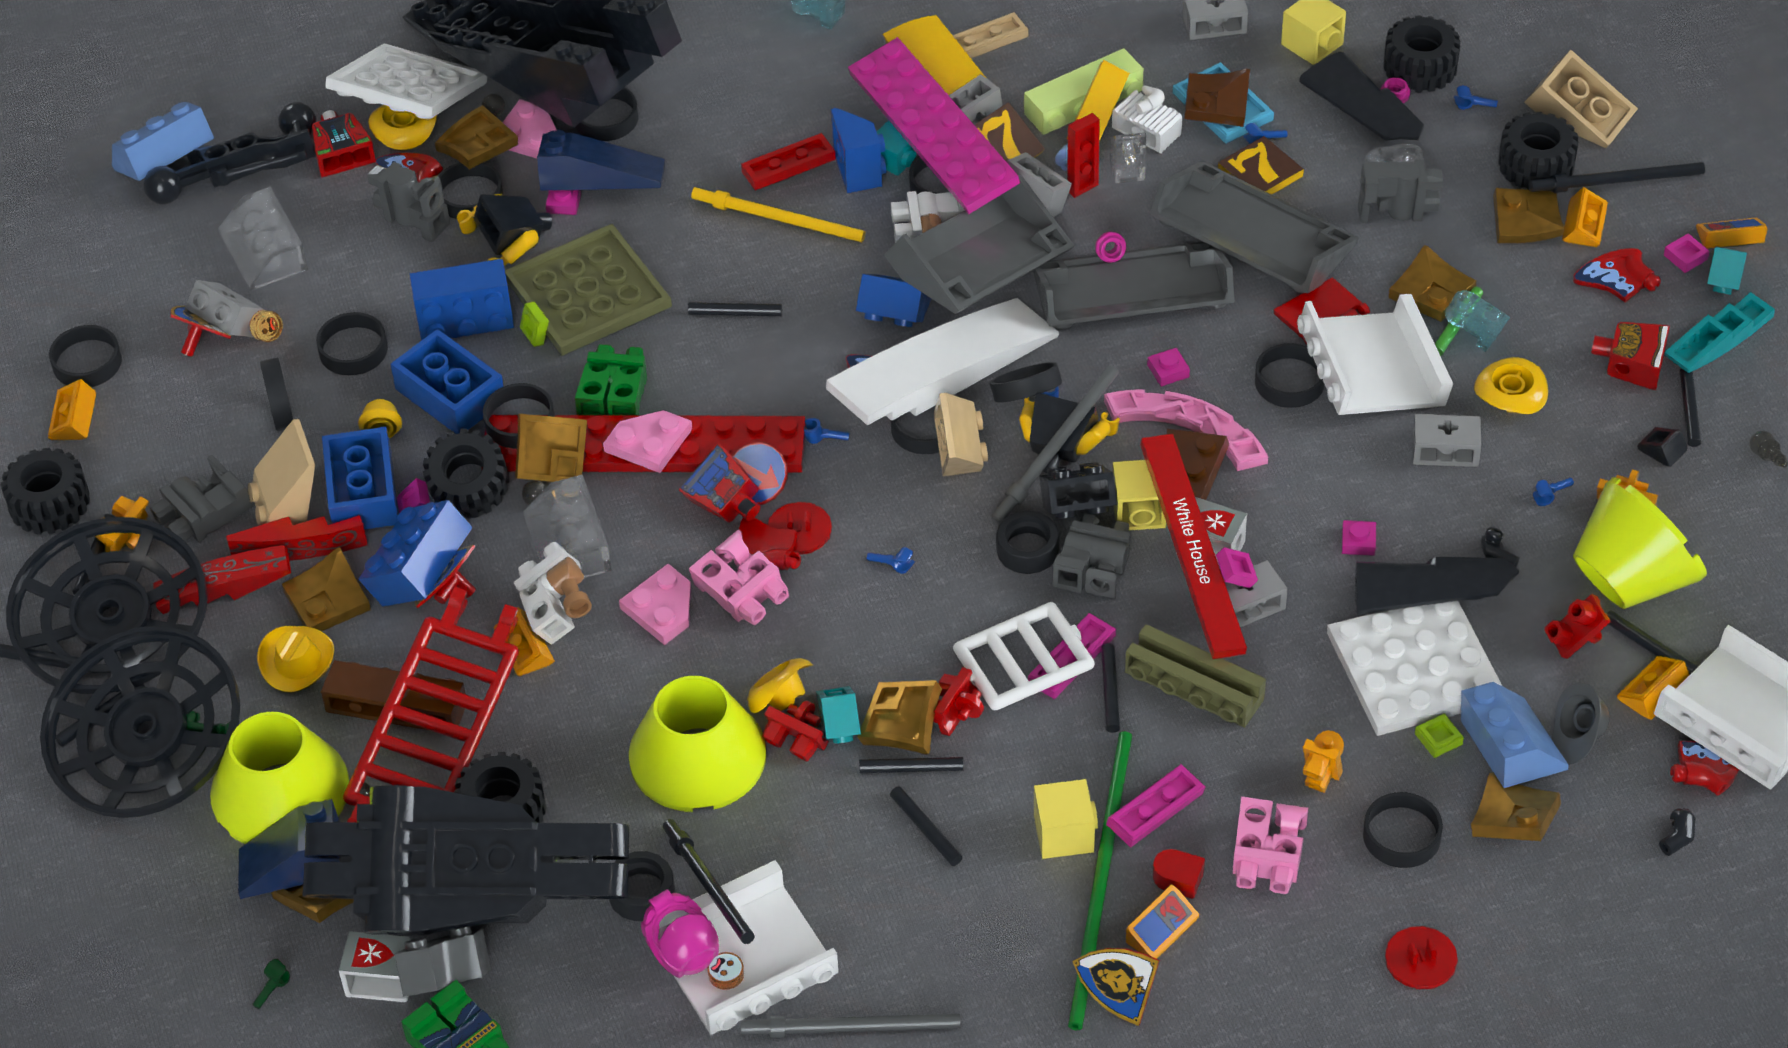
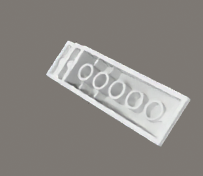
[826,298,1059,425]

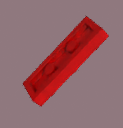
[1067,113,1100,198]
[741,133,836,191]

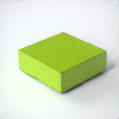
[520,302,549,347]
[1415,713,1464,758]

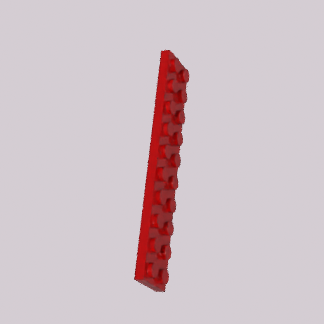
[481,415,806,473]

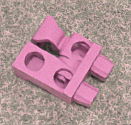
[689,530,789,625]
[1233,797,1308,894]

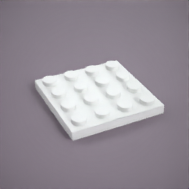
[326,43,487,119]
[1327,601,1502,736]

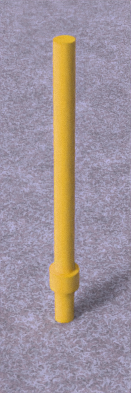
[691,187,866,243]

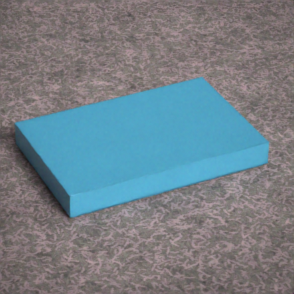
[1173,62,1274,144]

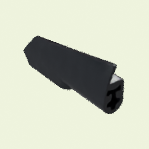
[1300,51,1424,141]
[1355,557,1519,615]

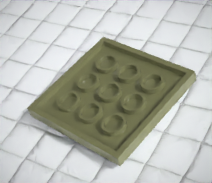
[505,224,672,356]

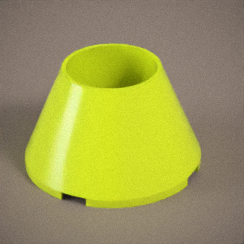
[1573,477,1707,609]
[629,676,766,812]
[210,712,349,844]

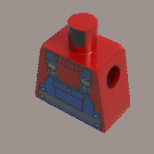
[678,443,760,523]

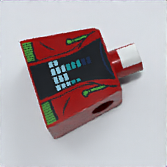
[312,110,376,178]

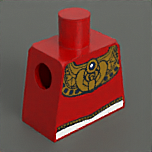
[1591,322,1670,390]

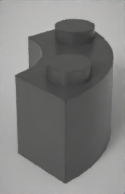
[394,927,491,997]

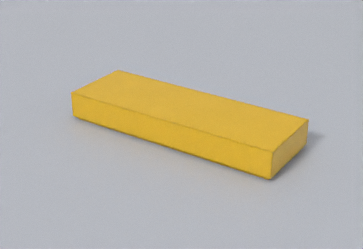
[1067,60,1130,142]

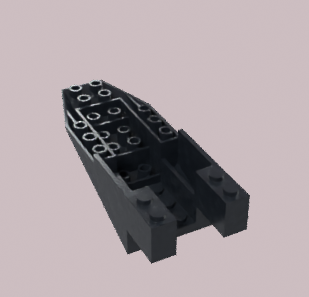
[402,0,682,128]

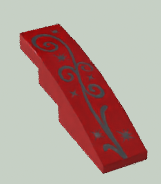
[226,515,368,561]
[153,545,291,615]

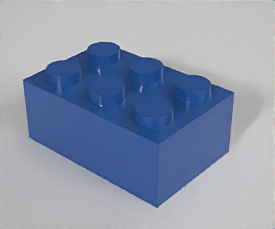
[409,259,514,341]
[390,329,504,434]
[322,427,398,530]
[358,500,472,607]

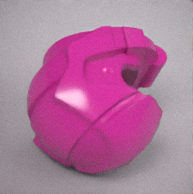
[641,889,719,978]

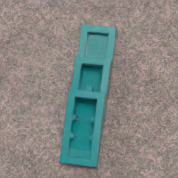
[1664,292,1775,373]

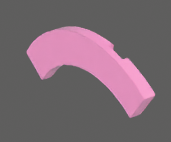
[1104,389,1268,471]

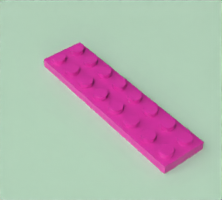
[848,37,1020,214]

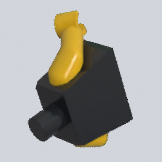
[457,194,552,266]
[1019,393,1120,473]

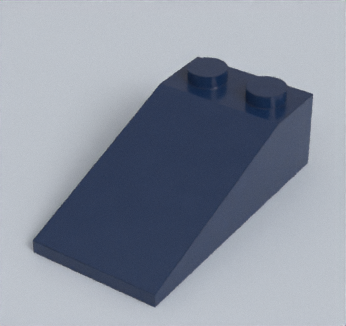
[537,130,665,191]

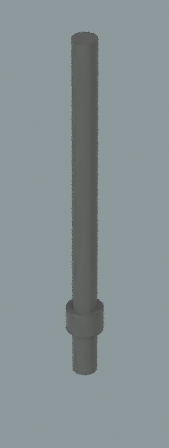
[992,365,1119,523]
[741,1014,961,1038]

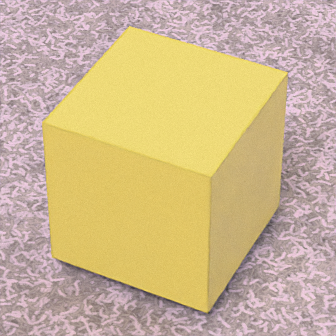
[1281,0,1346,65]
[1113,460,1166,530]
[1034,779,1098,859]

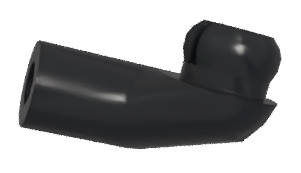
[1481,527,1520,567]
[1659,808,1696,856]

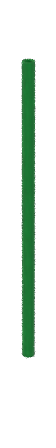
[1068,731,1132,1030]

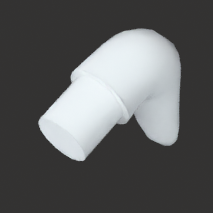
[1135,85,1165,115]

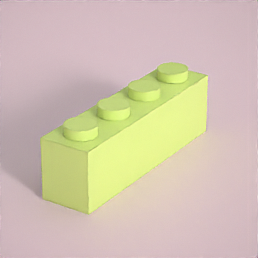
[1024,48,1144,135]

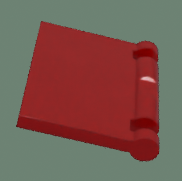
[1274,277,1370,345]

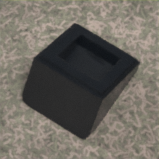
[1637,427,1688,467]

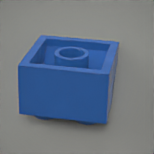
[831,108,886,193]
[856,274,932,327]

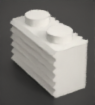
[1112,90,1182,154]

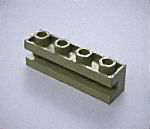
[1125,624,1266,728]

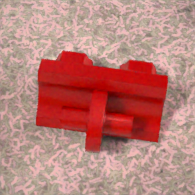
[1544,594,1611,659]
[933,667,984,736]
[762,700,829,762]

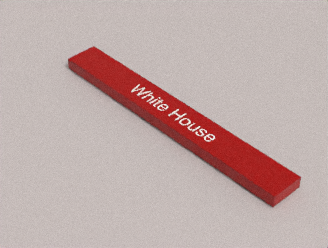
[1140,434,1247,659]

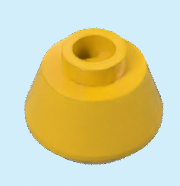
[358,399,402,438]

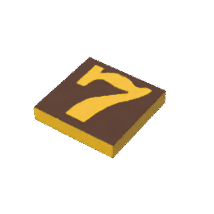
[975,102,1045,162]
[1218,136,1304,195]

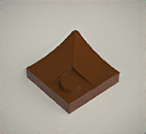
[1184,68,1250,127]

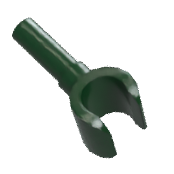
[252,959,290,1009]

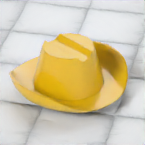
[368,104,437,150]
[1474,357,1548,414]
[257,626,334,692]
[747,658,813,713]

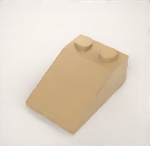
[1524,50,1638,148]
[933,393,988,476]
[248,419,315,525]

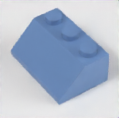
[112,102,214,181]
[1461,682,1569,788]

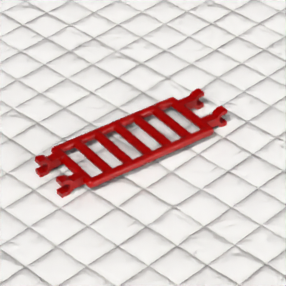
[343,586,519,822]

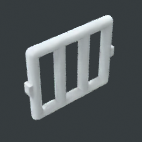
[953,602,1095,710]

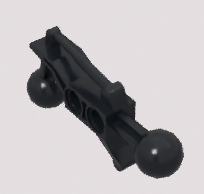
[144,102,316,204]

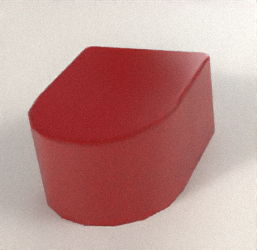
[1153,849,1205,899]

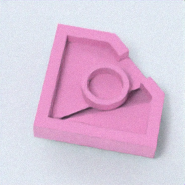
[503,99,557,159]
[603,410,692,473]
[619,564,691,645]

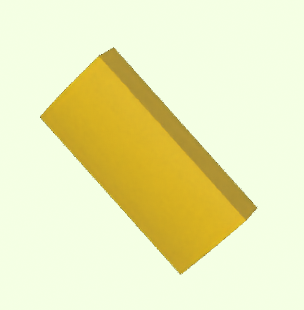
[883,15,986,95]

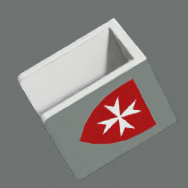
[1176,497,1247,568]
[339,931,410,1002]

